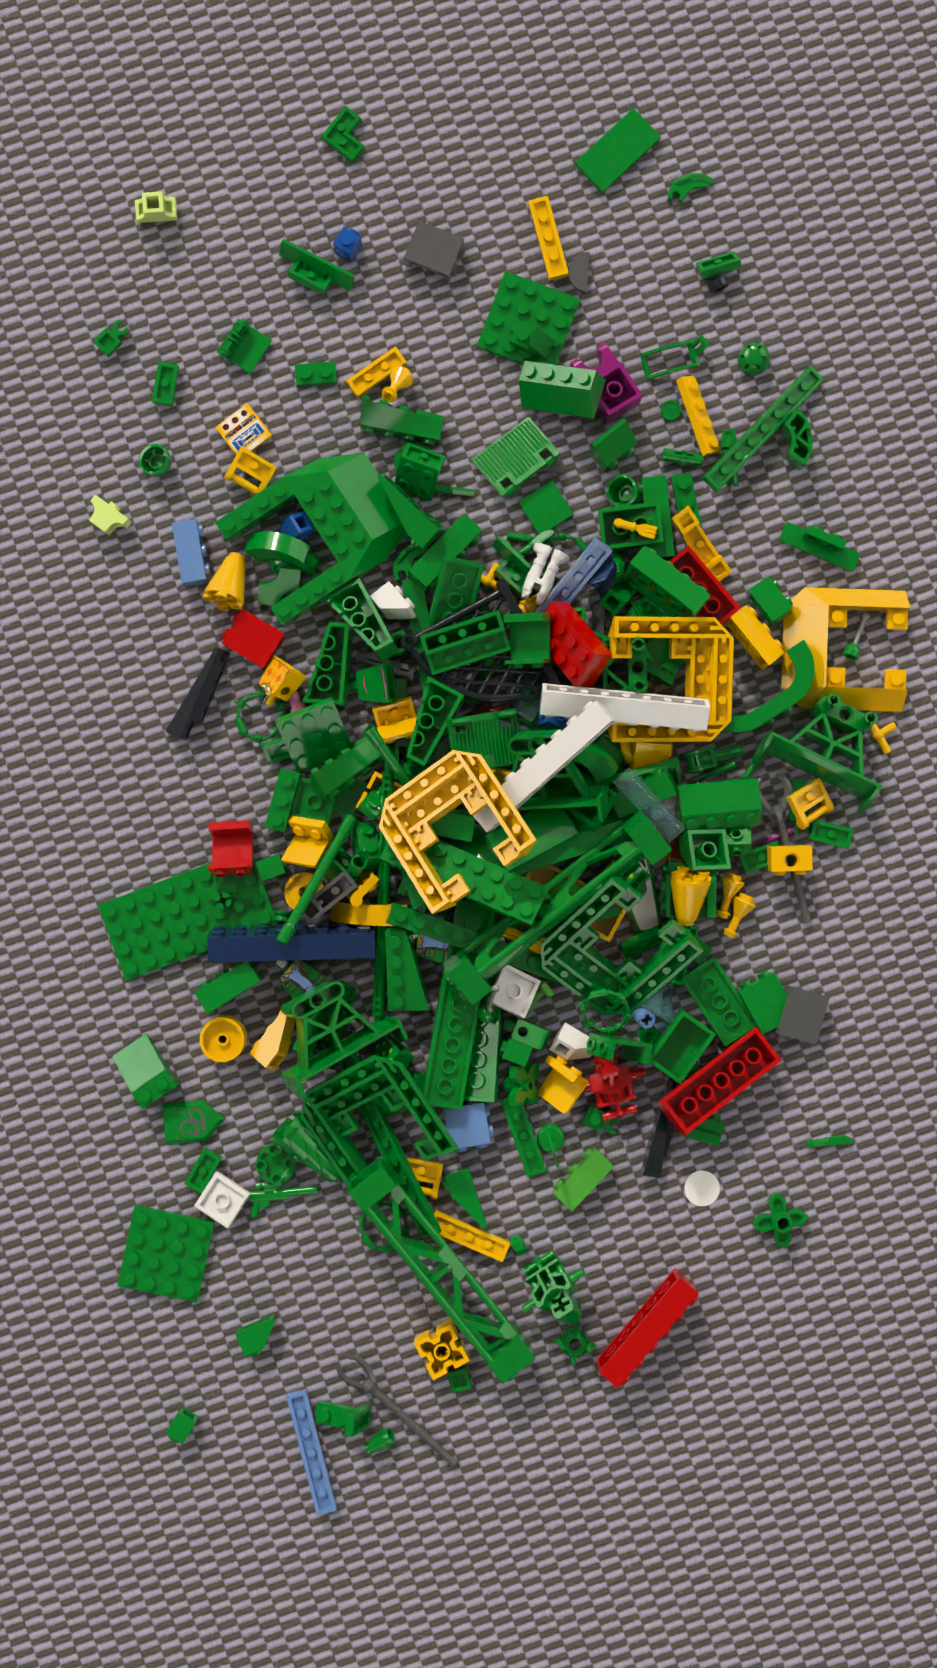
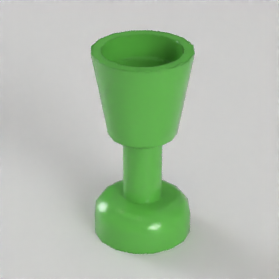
[523,979,555,1019]

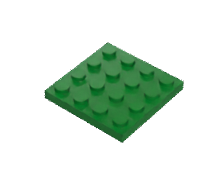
[477,271,580,365]
[117,1204,215,1303]

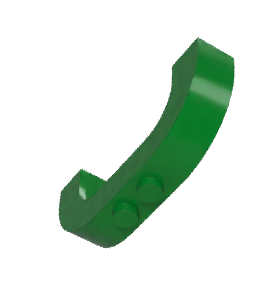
[723,640,815,732]

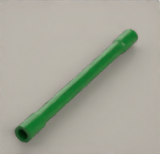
[363,725,438,837]
[276,814,357,945]

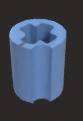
[631,1006,655,1028]

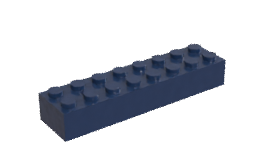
[207,923,375,963]

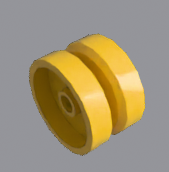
[199,1015,248,1062]

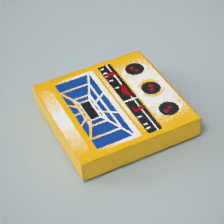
[215,403,273,455]

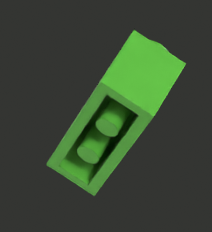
[553,1147,614,1211]

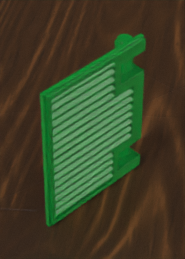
[471,417,561,498]
[446,709,522,769]

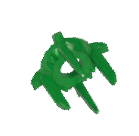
[553,1322,597,1366]

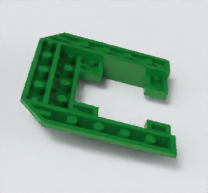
[541,877,703,1015]
[300,1055,458,1186]

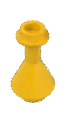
[382,367,413,402]
[716,872,745,919]
[723,892,756,938]

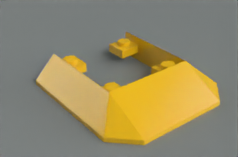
[781,587,910,712]
[608,616,734,742]
[379,750,537,914]

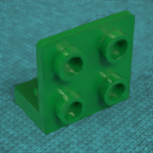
[395,443,446,501]
[634,638,685,687]

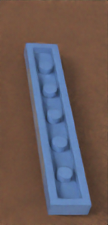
[534,537,612,613]
[286,1388,337,1516]

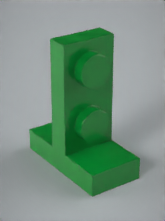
[315,1400,372,1437]

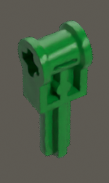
[683,744,743,774]

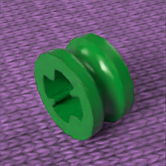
[273,910,292,921]

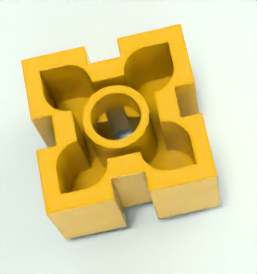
[414,1318,470,1380]

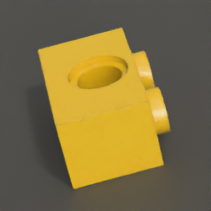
[767,845,813,876]

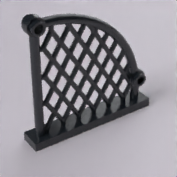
[401,578,561,703]

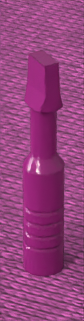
[761,826,805,845]

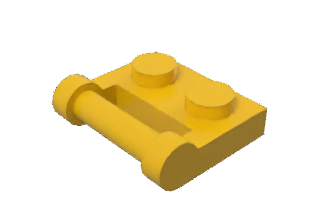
[224,446,277,496]
[786,778,834,830]
[346,870,379,907]
[406,1156,443,1200]

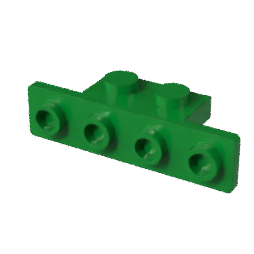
[279,239,355,295]
[779,522,860,572]
[492,536,555,600]

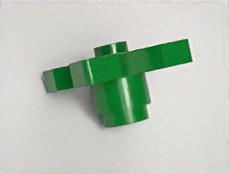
[503,1063,539,1108]
[751,1191,808,1249]

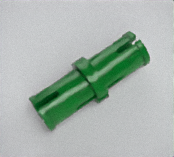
[661,448,704,467]

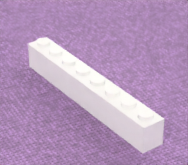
[540,683,710,732]
[473,701,616,832]

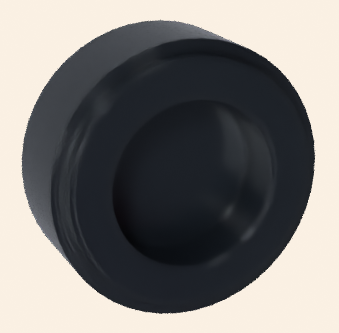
[707,277,729,293]

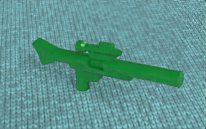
[247,1182,318,1217]

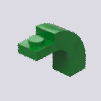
[244,531,320,577]
[599,547,659,616]
[573,742,619,783]

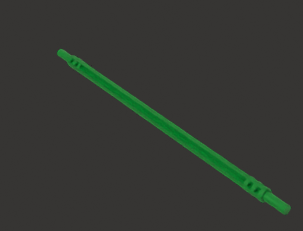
[372,751,394,1023]

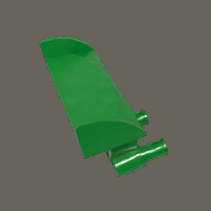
[573,607,647,693]
[751,693,882,815]
[508,726,609,821]
[280,981,409,1100]

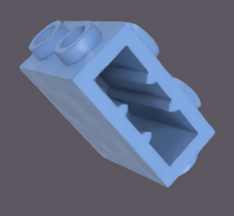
[443,1101,494,1152]

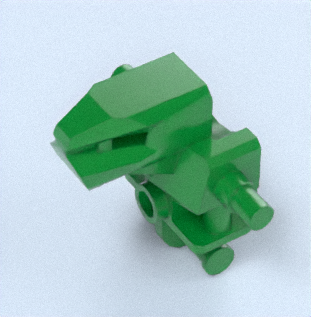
[522,1249,586,1325]

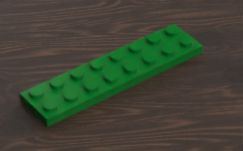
[380,840,549,927]

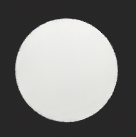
[684,1171,720,1206]

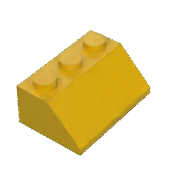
[725,605,784,670]

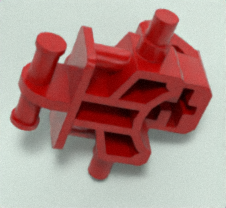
[582,1054,646,1122]

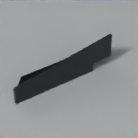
[166,648,230,741]
[640,1076,676,1178]

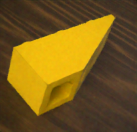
[250,1010,296,1071]

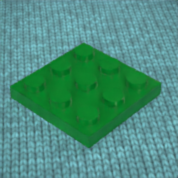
[275,697,353,773]

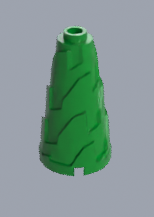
[270,1110,341,1183]

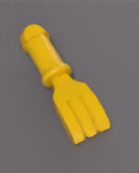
[613,518,658,539]

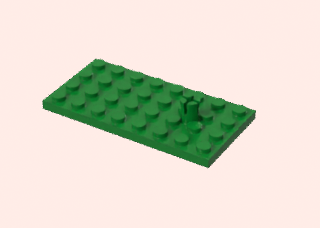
[98,855,279,981]

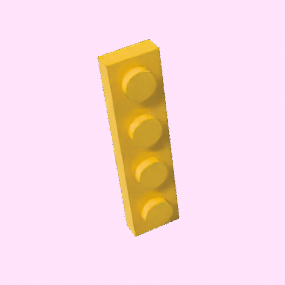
[528,196,569,281]
[676,376,721,456]
[434,1210,511,1262]

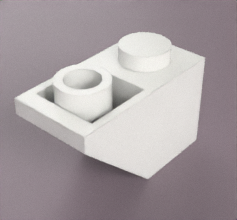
[370,581,417,619]
[549,1022,592,1060]

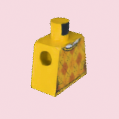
[259,654,307,706]

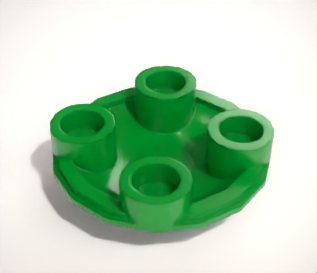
[255,1144,296,1185]

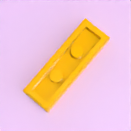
[346,346,407,399]

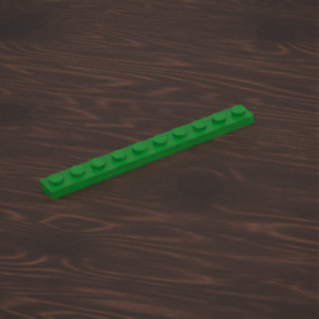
[385,902,563,985]
[337,1052,442,1240]

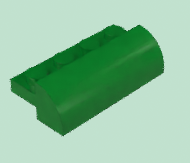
[420,610,511,675]

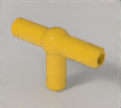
[480,563,500,590]
[870,722,897,754]

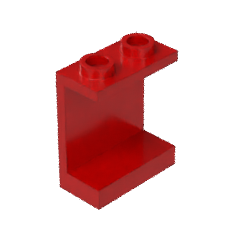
[221,608,286,670]
[207,820,253,878]

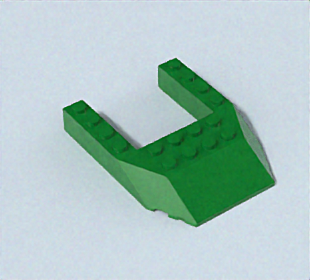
[215,453,405,627]

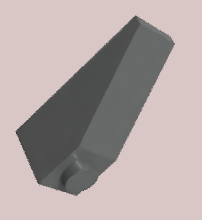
[302,870,358,924]

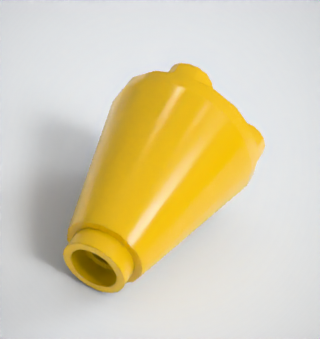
[202,552,246,611]
[670,866,711,926]

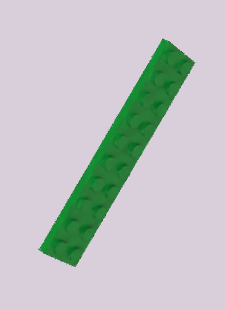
[422,900,496,1110]

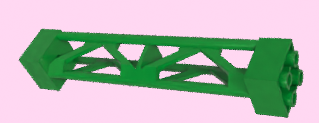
[443,811,672,1005]
[348,1156,535,1384]

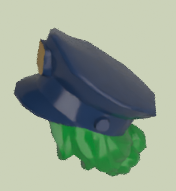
[586,550,625,593]

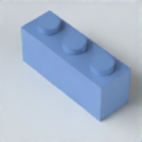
[172,519,211,586]

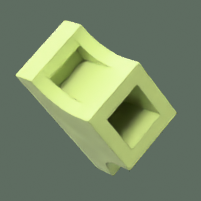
[135,191,178,223]
[89,495,132,536]

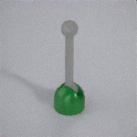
[842,612,870,660]
[478,984,500,1023]

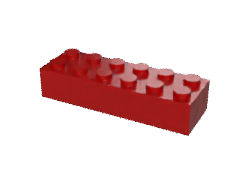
[656,1027,782,1136]
[596,1268,699,1388]

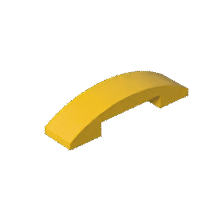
[671,506,732,582]
[331,901,408,926]

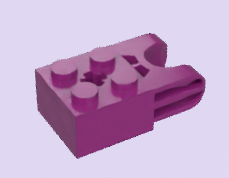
[570,343,643,424]

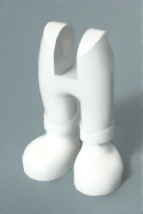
[522,543,570,605]

